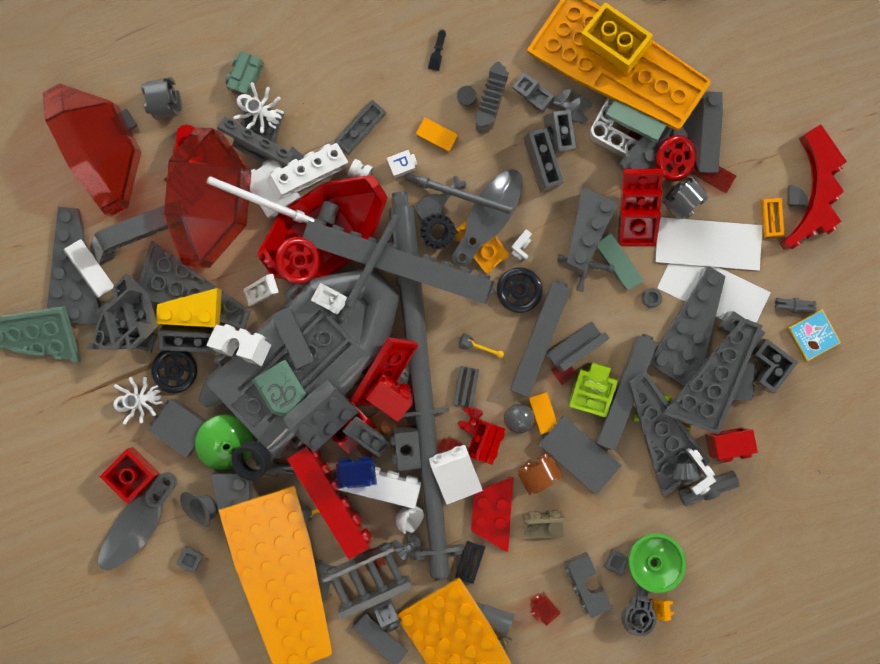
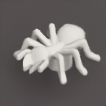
[233,82,284,133]
[113,377,163,424]

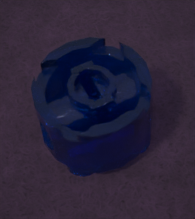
[336,456,377,489]

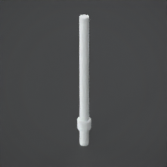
[207,176,315,224]

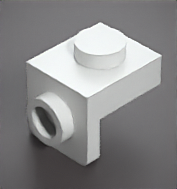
[311,283,347,314]

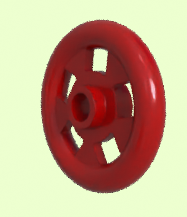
[656,135,696,181]
[275,237,320,284]

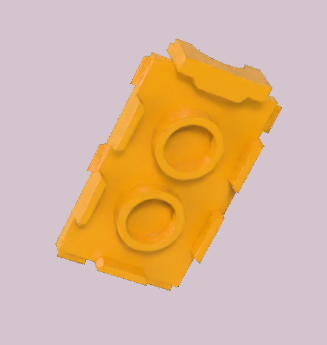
[455,219,509,274]

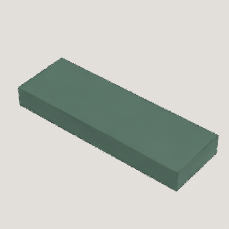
[605,100,667,143]
[597,234,644,291]

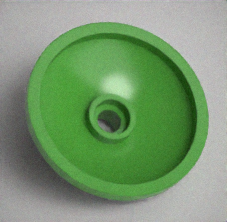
[195,414,254,471]
[628,533,686,593]

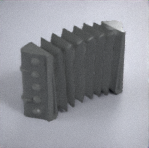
[475,62,509,133]

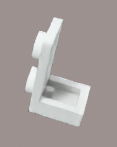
[686,448,716,495]

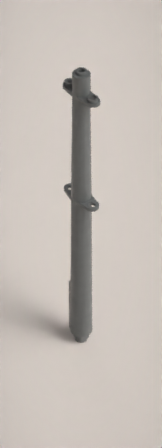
[388,192,464,581]

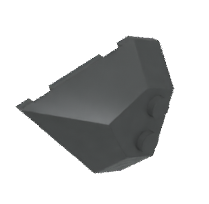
[87,274,158,349]

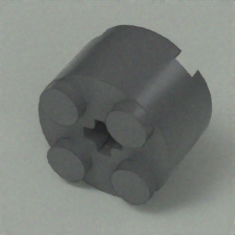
[141,77,182,120]
[662,175,709,219]

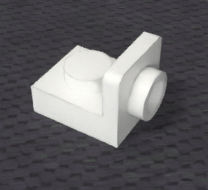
[510,229,532,260]

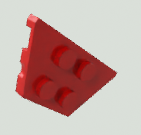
[471,477,514,552]

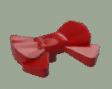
[458,406,484,434]

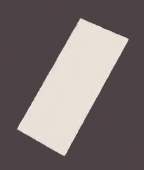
[655,217,763,271]
[657,263,771,323]

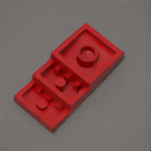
[618,169,664,246]

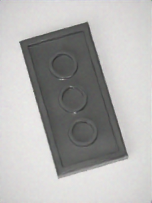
[539,415,622,494]

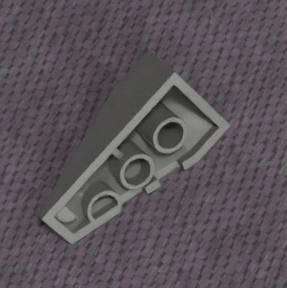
[683,91,723,173]

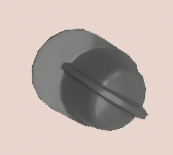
[180,492,219,527]

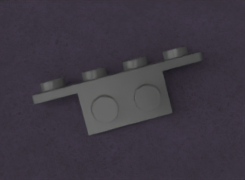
[217,116,293,166]

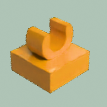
[651,598,674,621]

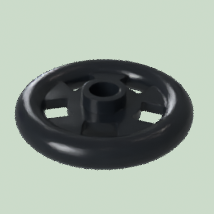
[497,267,542,313]
[151,350,197,393]

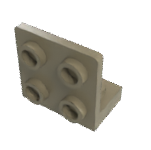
[523,510,566,539]

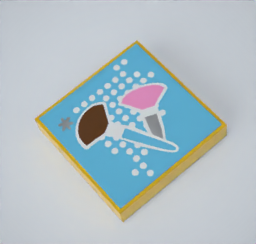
[787,309,841,361]

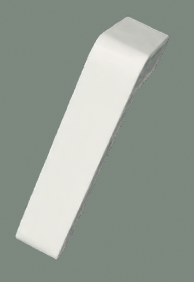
[589,98,638,158]

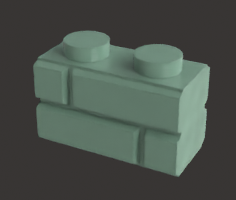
[225,51,264,96]

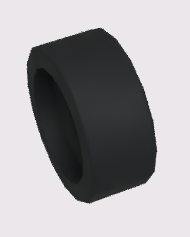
[231,441,272,481]

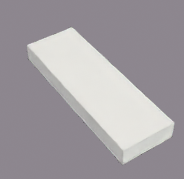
[64,239,114,298]
[243,274,279,307]

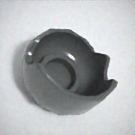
[504,404,535,433]

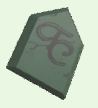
[252,360,306,417]

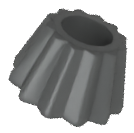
[673,463,701,483]

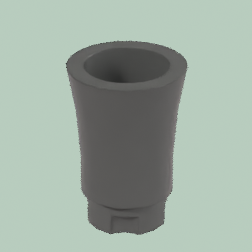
[477,602,515,639]

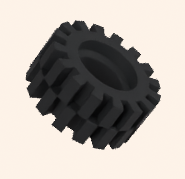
[420,213,456,249]

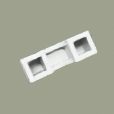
[206,324,271,366]

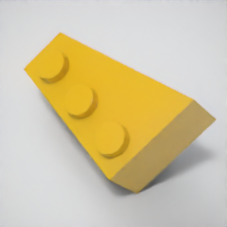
[156,288,222,327]

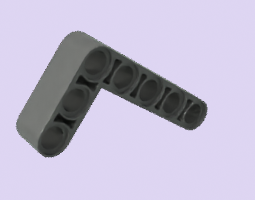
[90,200,190,264]

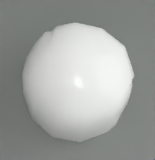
[395,506,424,534]

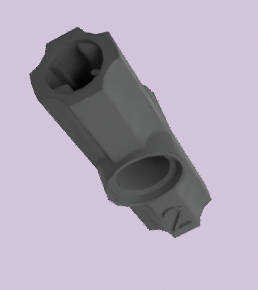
[678,470,740,506]

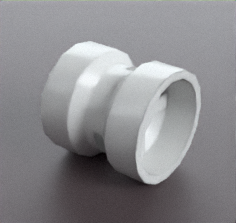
[348,159,373,178]

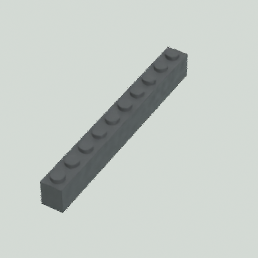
[303,219,494,304]

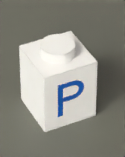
[387,150,418,179]

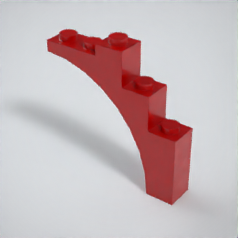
[779,124,847,250]

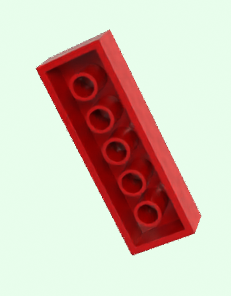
[287,446,372,560]

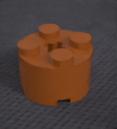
[518,453,563,495]

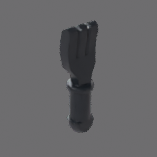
[428,29,446,71]

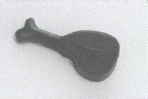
[416,176,466,221]

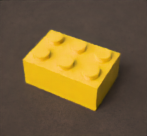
[581,2,653,74]

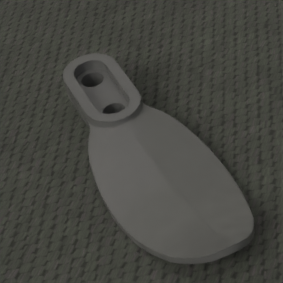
[452,169,522,267]
[98,472,177,570]

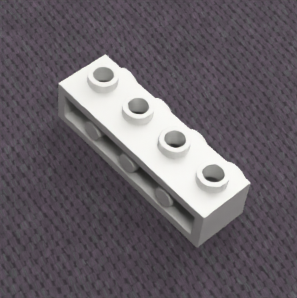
[268,143,348,201]

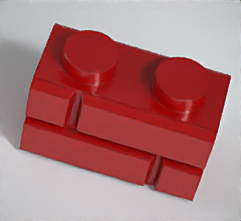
[468,419,506,465]

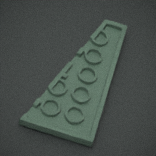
[0,306,81,362]

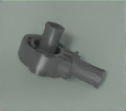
[622,584,656,636]

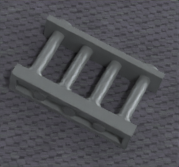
[322,541,412,620]

